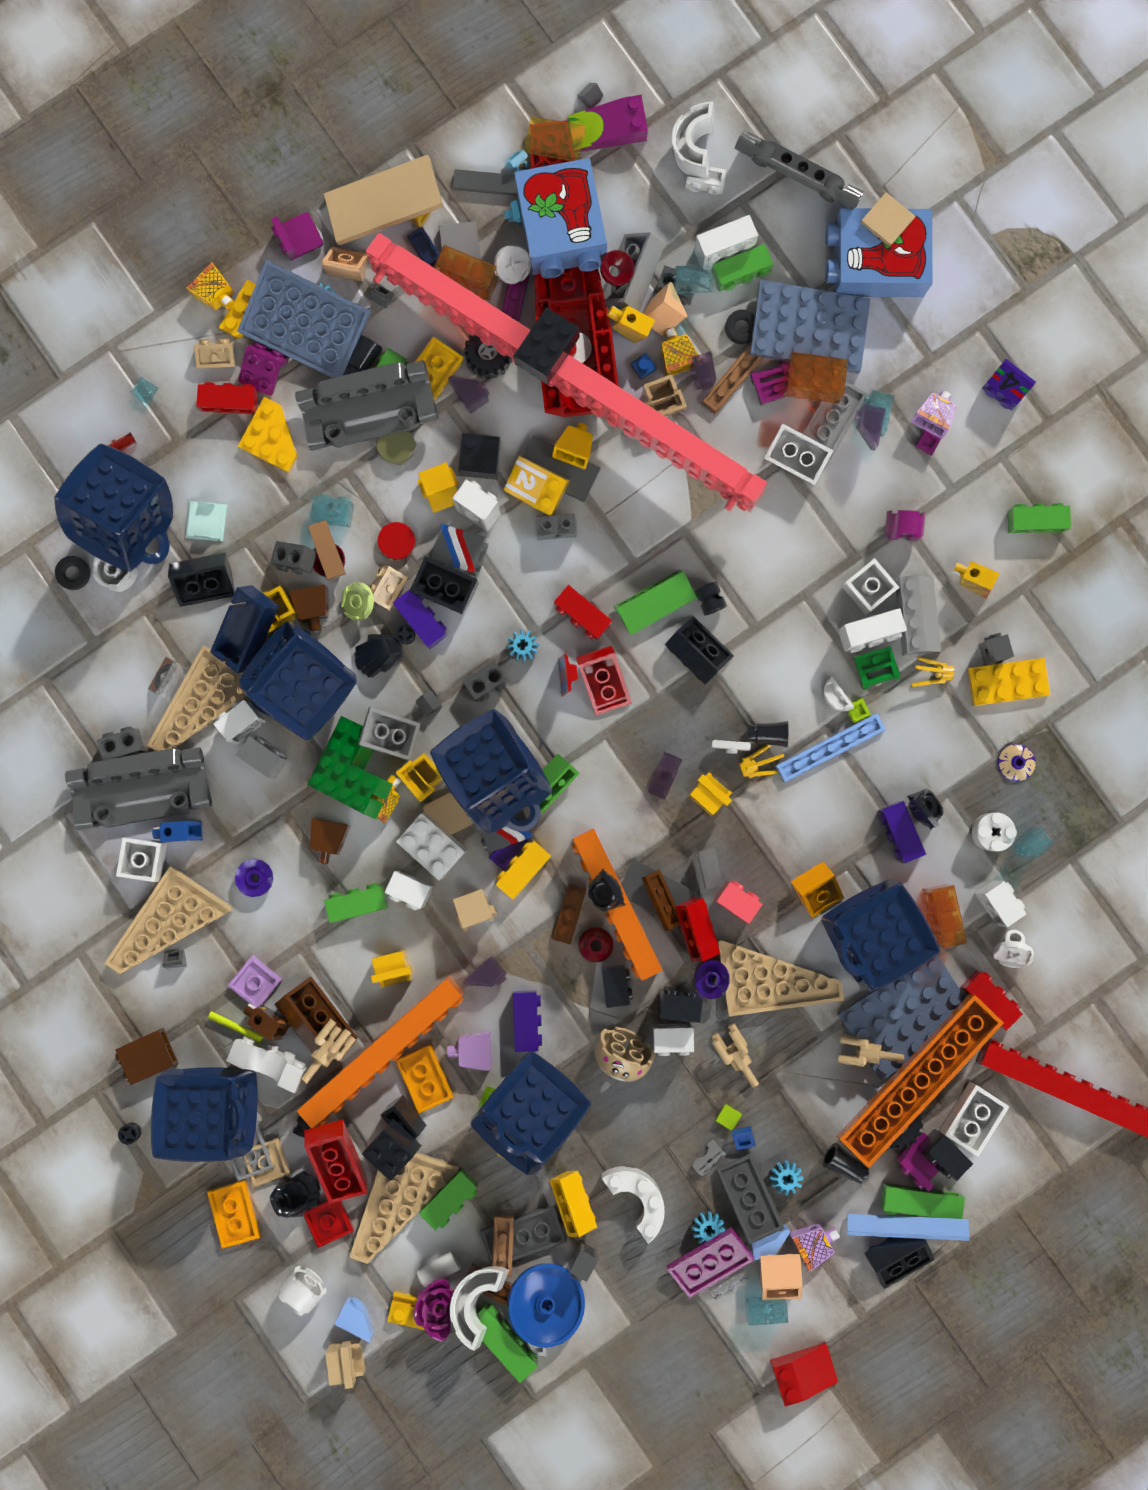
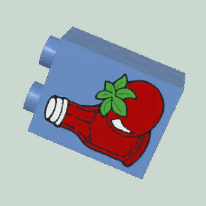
[514,158,607,278]
[825,208,933,298]

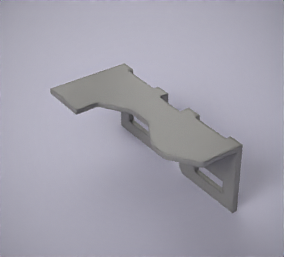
[693,1139,727,1176]

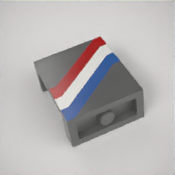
[431,524,489,576]
[475,809,533,853]

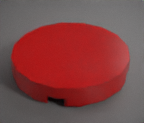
[377,522,416,560]

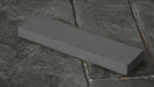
[453,169,517,196]

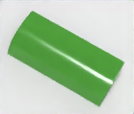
[613,569,697,635]

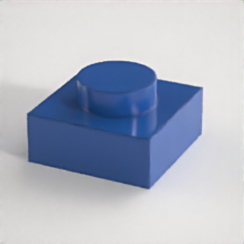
[630,353,657,380]
[732,1126,756,1150]

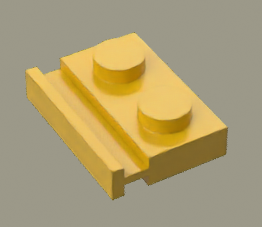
[387,1291,425,1330]

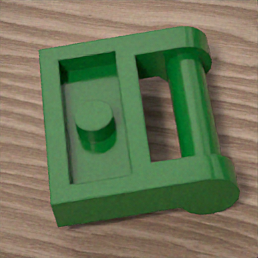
[853,646,900,690]

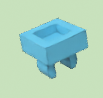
[504,150,529,172]
[504,200,523,226]

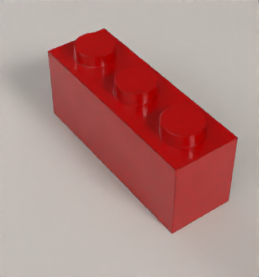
[196,382,259,414]
[554,585,612,641]
[675,898,720,962]
[960,970,1023,1031]

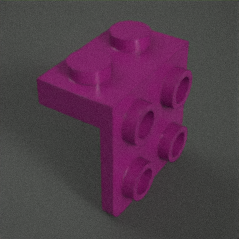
[270,212,324,261]
[238,342,289,396]
[895,1132,939,1191]

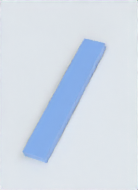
[775,713,886,783]
[848,1214,970,1241]

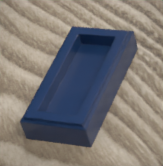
[407,227,443,266]

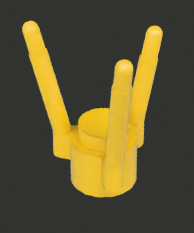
[911,656,954,687]
[739,745,784,779]

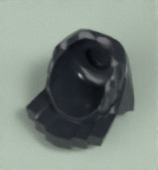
[354,634,403,678]
[907,789,944,830]
[588,869,626,911]
[270,1171,321,1218]

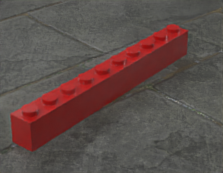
[976,1040,1148,1138]

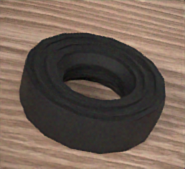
[725,309,755,344]
[55,556,90,590]

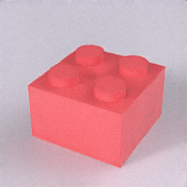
[714,880,763,924]

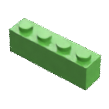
[880,1183,965,1219]
[476,1301,538,1383]

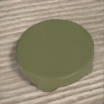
[377,431,416,465]

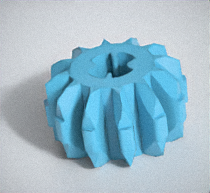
[507,629,539,662]
[769,1160,803,1195]
[692,1211,725,1244]

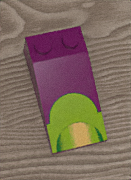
[568,94,648,153]

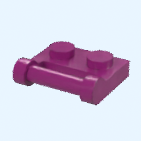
[750,361,797,405]

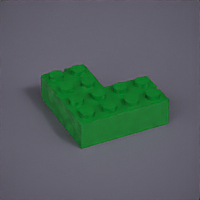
[307,716,393,819]

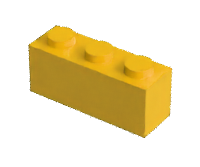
[495,841,551,900]
[549,1171,597,1237]

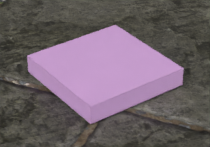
[227,955,283,1008]

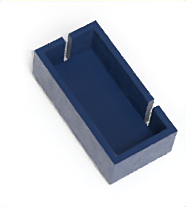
[210,585,280,673]

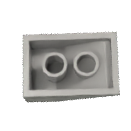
[358,707,421,760]

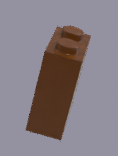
[115,1028,179,1086]

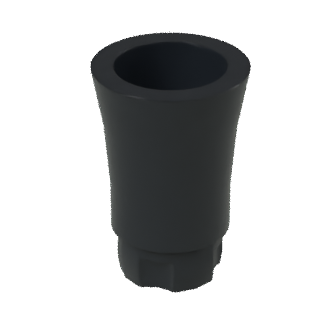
[345,335,383,374]
[747,721,789,747]
[822,1143,869,1184]

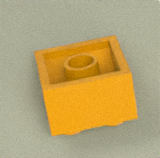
[791,861,844,918]

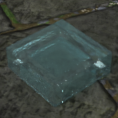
[131,377,158,404]

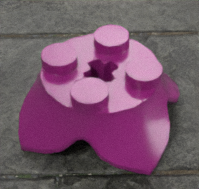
[414,1279,455,1342]

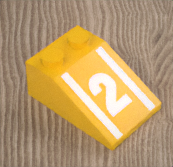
[503,455,570,516]

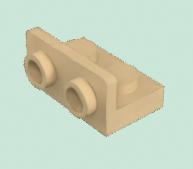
[194,338,236,369]
[369,565,408,611]

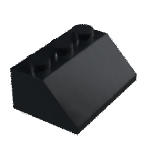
[168,552,235,607]
[409,556,479,614]
[664,616,734,685]
[864,1237,934,1289]

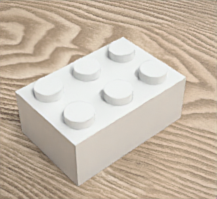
[694,215,758,271]
[764,424,834,485]
[453,479,501,533]
[838,608,907,653]
[396,812,468,881]
[939,1081,1009,1157]

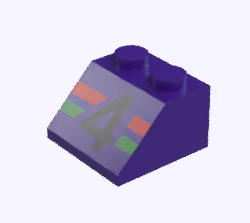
[982,359,1036,411]

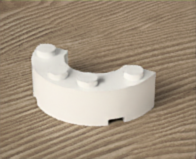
[672,102,715,180]
[226,1036,306,1093]
[602,1166,665,1244]
[450,1266,509,1351]

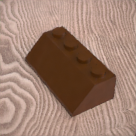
[274,976,358,1066]

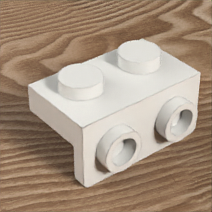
[685,167,726,195]

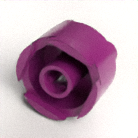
[885,510,926,541]

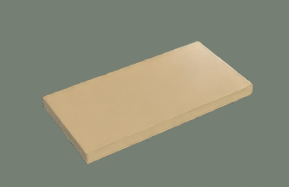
[324,155,444,245]

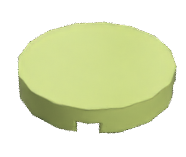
[341,582,374,620]

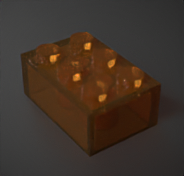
[435,245,499,301]
[783,352,848,404]
[921,884,967,948]

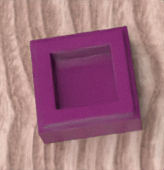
[915,430,941,456]

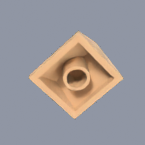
[322,246,368,282]
[644,282,687,336]

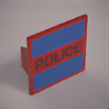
[558,653,578,696]

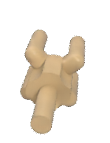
[301,1019,357,1084]
[711,1023,759,1087]
[838,1034,905,1067]

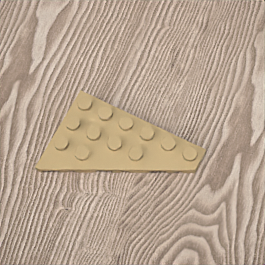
[147,645,249,751]
[104,866,234,974]
[718,940,844,1017]
[349,1152,460,1264]

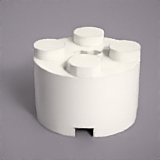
[93,557,138,592]
[971,813,1017,851]
[278,1266,326,1316]

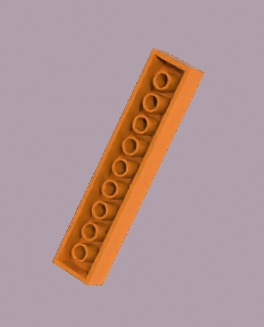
[297,975,465,1128]
[836,995,1004,1168]

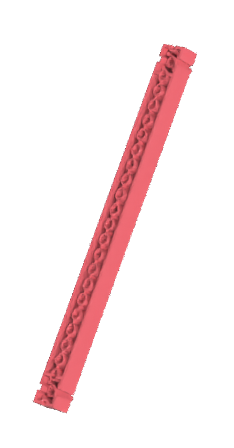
[366,233,767,513]

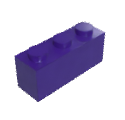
[393,589,447,650]
[878,801,927,863]
[513,990,542,1052]

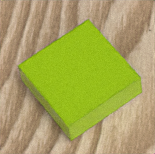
[847,698,871,723]
[715,1103,742,1131]

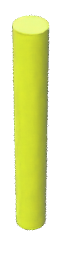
[208,1011,263,1043]

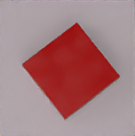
[303,1200,354,1248]

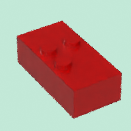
[304,1119,367,1204]

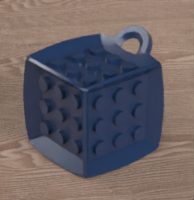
[54,443,173,572]
[239,621,357,740]
[430,709,552,833]
[821,879,940,991]
[470,1052,591,1175]
[151,1067,258,1162]

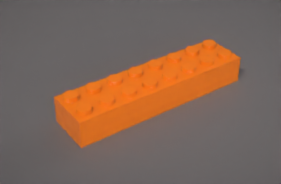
[571,828,663,981]

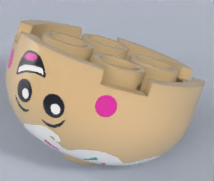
[595,1027,655,1082]

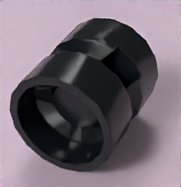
[694,581,727,616]

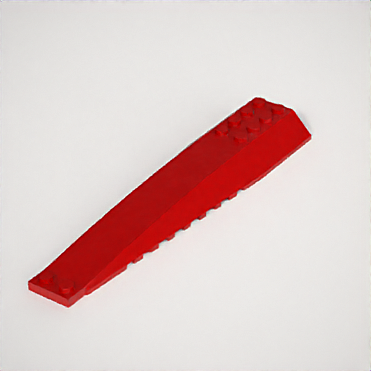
[530,121,619,417]

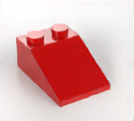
[576,645,632,716]
[770,1342,838,1407]

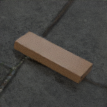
[308,520,346,581]
[492,1215,514,1277]

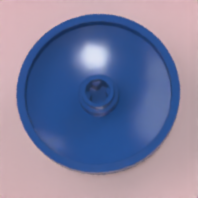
[507,1263,585,1348]

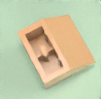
[759,1254,803,1301]

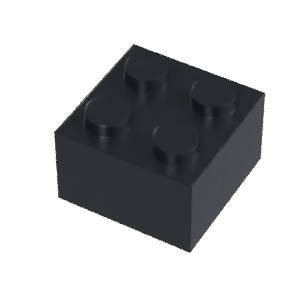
[458,433,501,480]
[362,1119,422,1181]
[918,1129,973,1181]

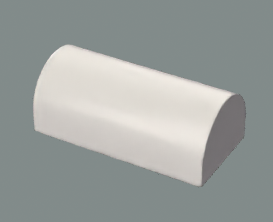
[417,1250,461,1288]

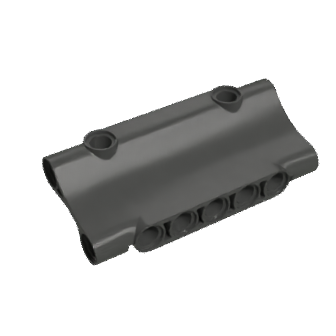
[734,131,864,210]
[295,360,439,451]
[65,747,212,830]

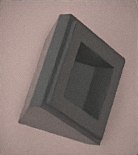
[577,82,603,108]
[370,285,394,308]
[416,690,442,717]
[162,949,187,969]

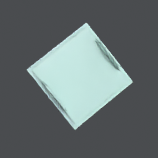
[185,501,227,542]

